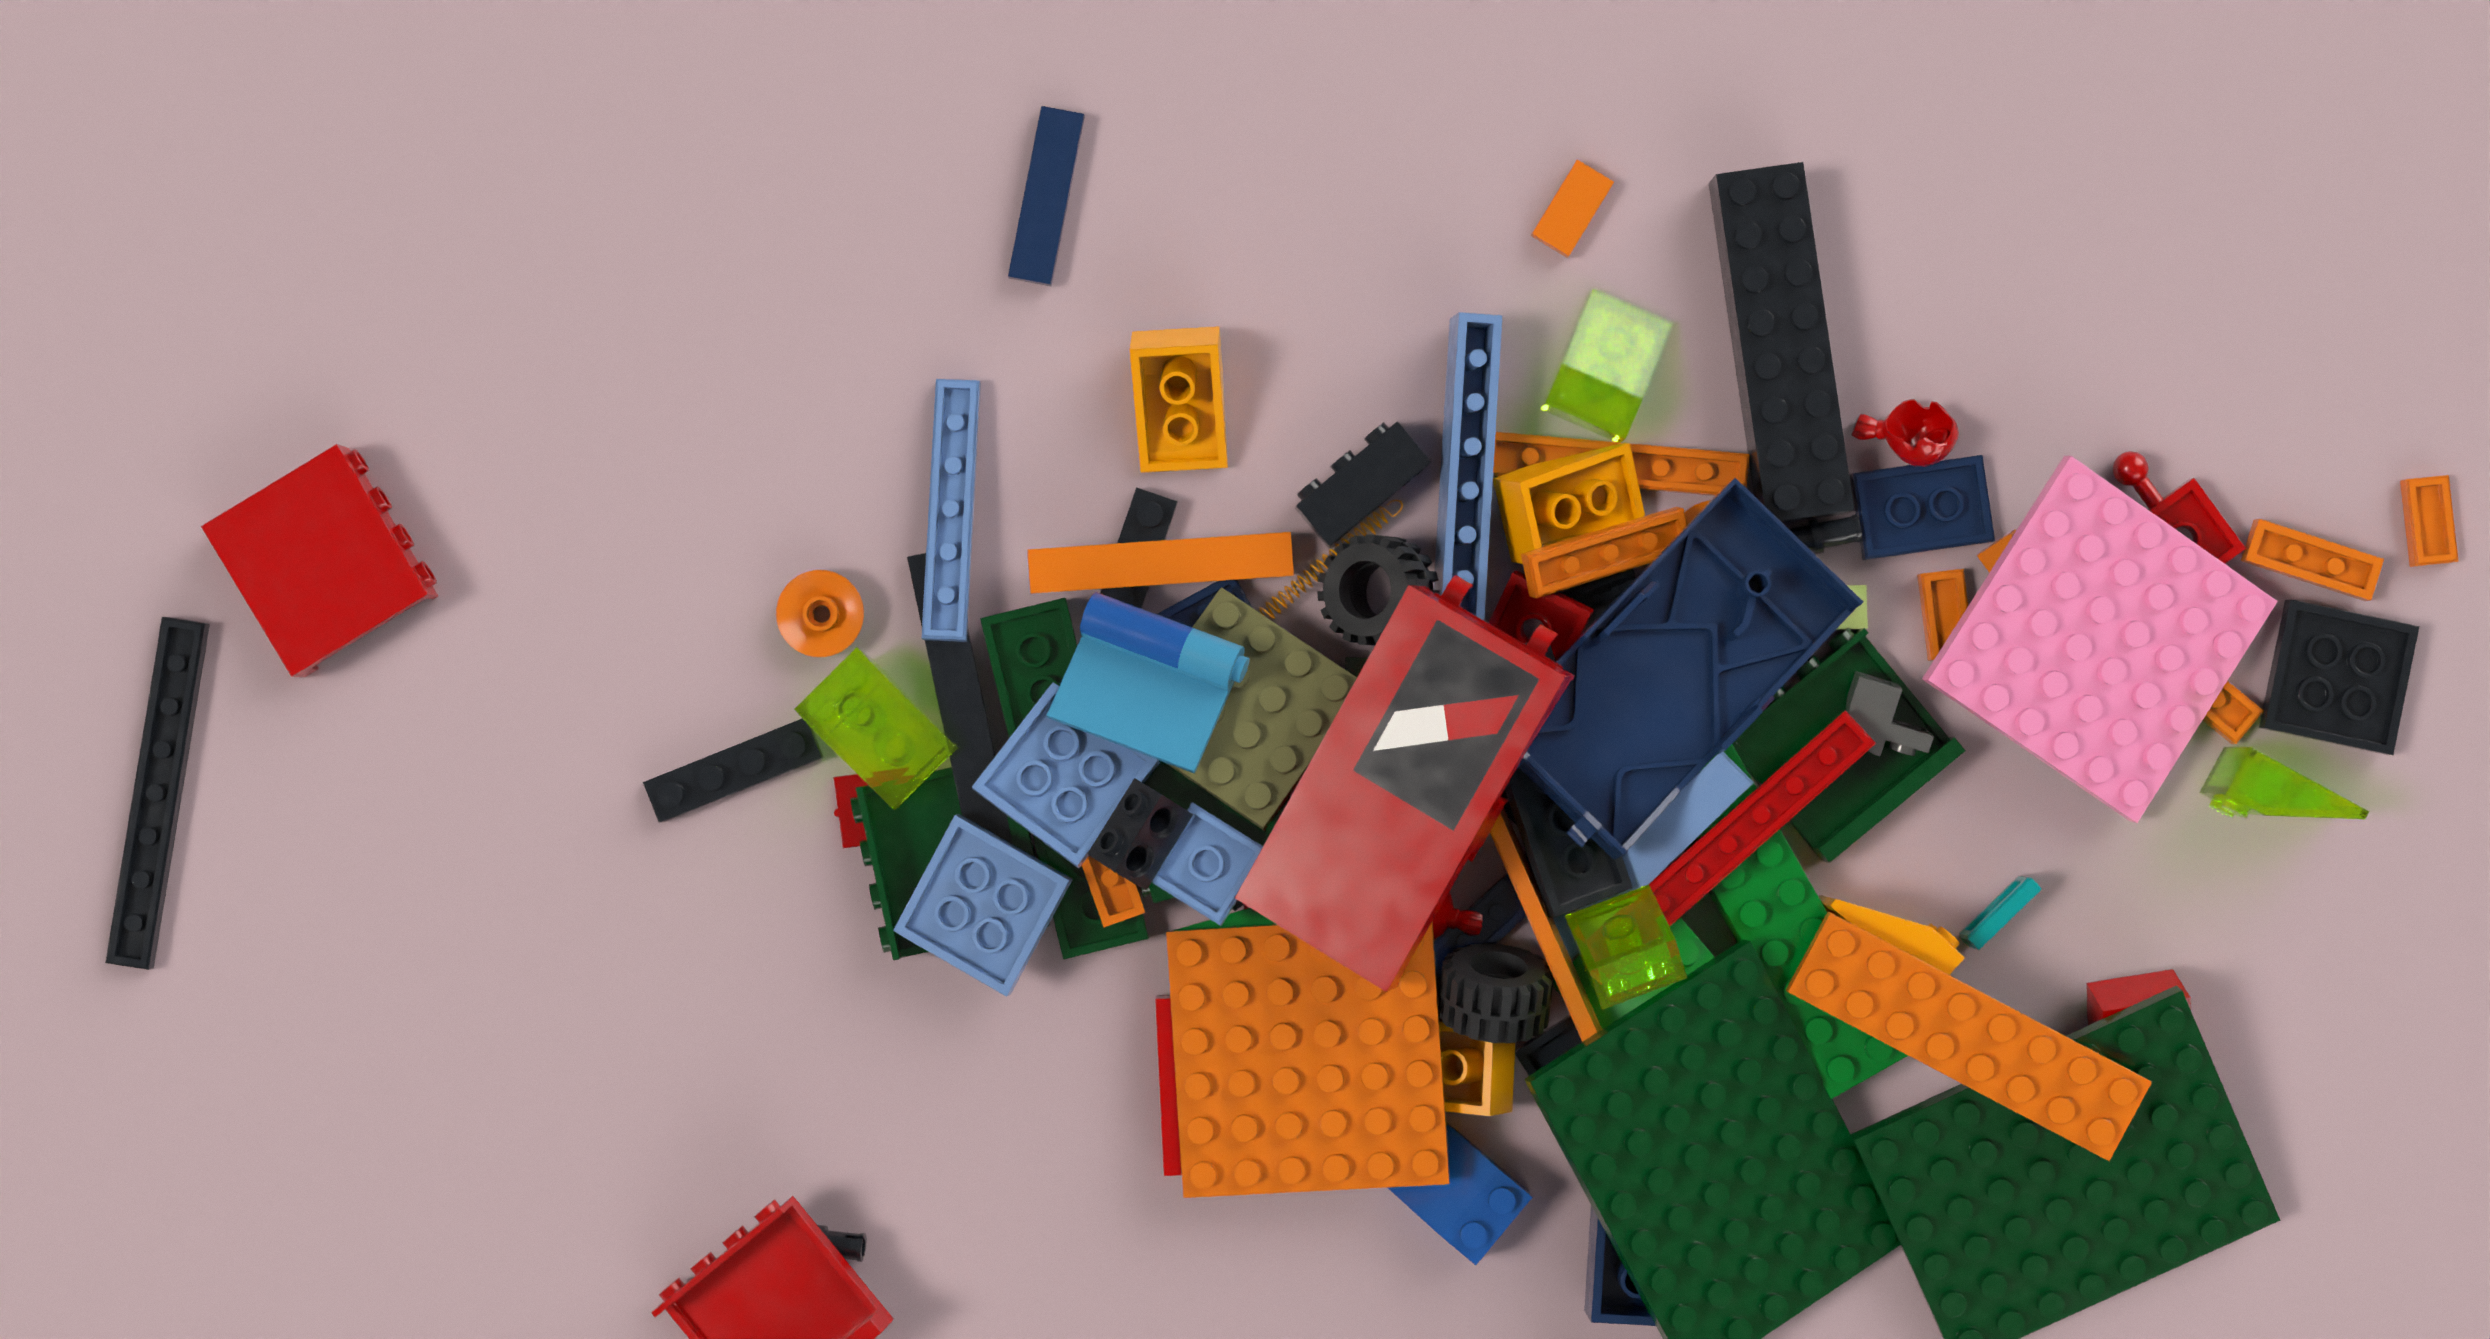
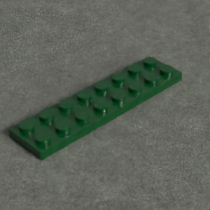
[980,597,1149,960]

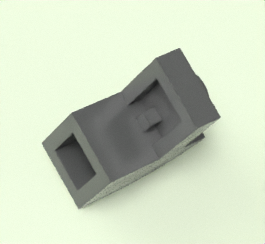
[1845,671,1934,756]

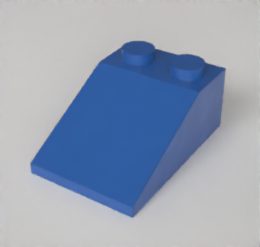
[1388,1122,1533,1265]

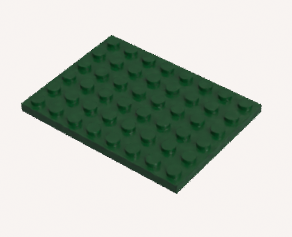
[1524,939,1900,1339]
[1850,985,2281,1339]

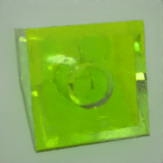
[1565,884,1687,1010]

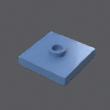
[1152,803,1263,926]

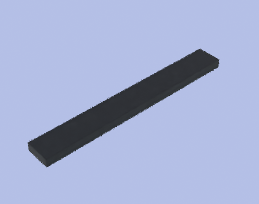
[907,553,1013,844]
[105,617,210,970]

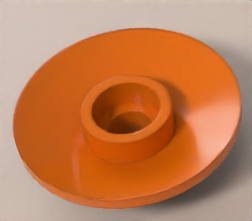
[776,570,864,657]

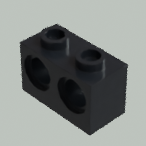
[1087,778,1194,890]

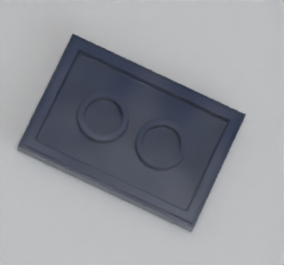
[1850,455,1995,560]

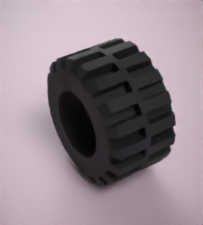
[1317,534,1440,646]
[1438,943,1554,1043]

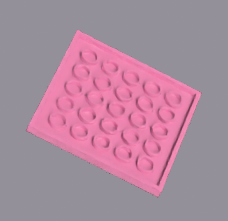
[1922,456,2278,823]

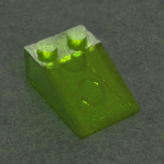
[1540,289,1672,443]
[794,647,958,810]
[2199,747,2369,819]

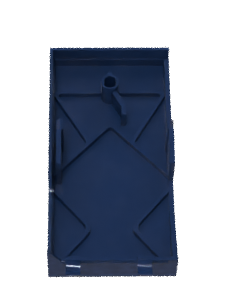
[1516,478,1864,860]

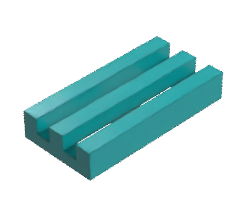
[1958,876,2042,950]

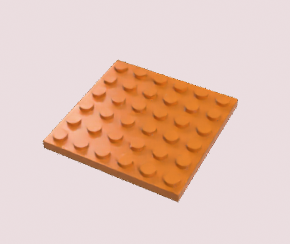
[1166,921,1450,1198]

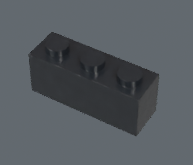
[1295,421,1431,549]

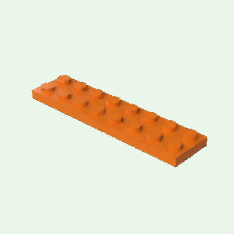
[1786,911,2152,1161]

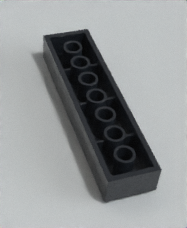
[1708,162,1855,523]

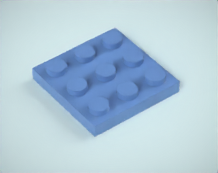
[972,682,1160,868]
[893,814,1073,997]

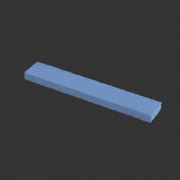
[921,379,981,642]
[1553,752,1754,959]

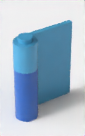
[1047,592,1250,774]

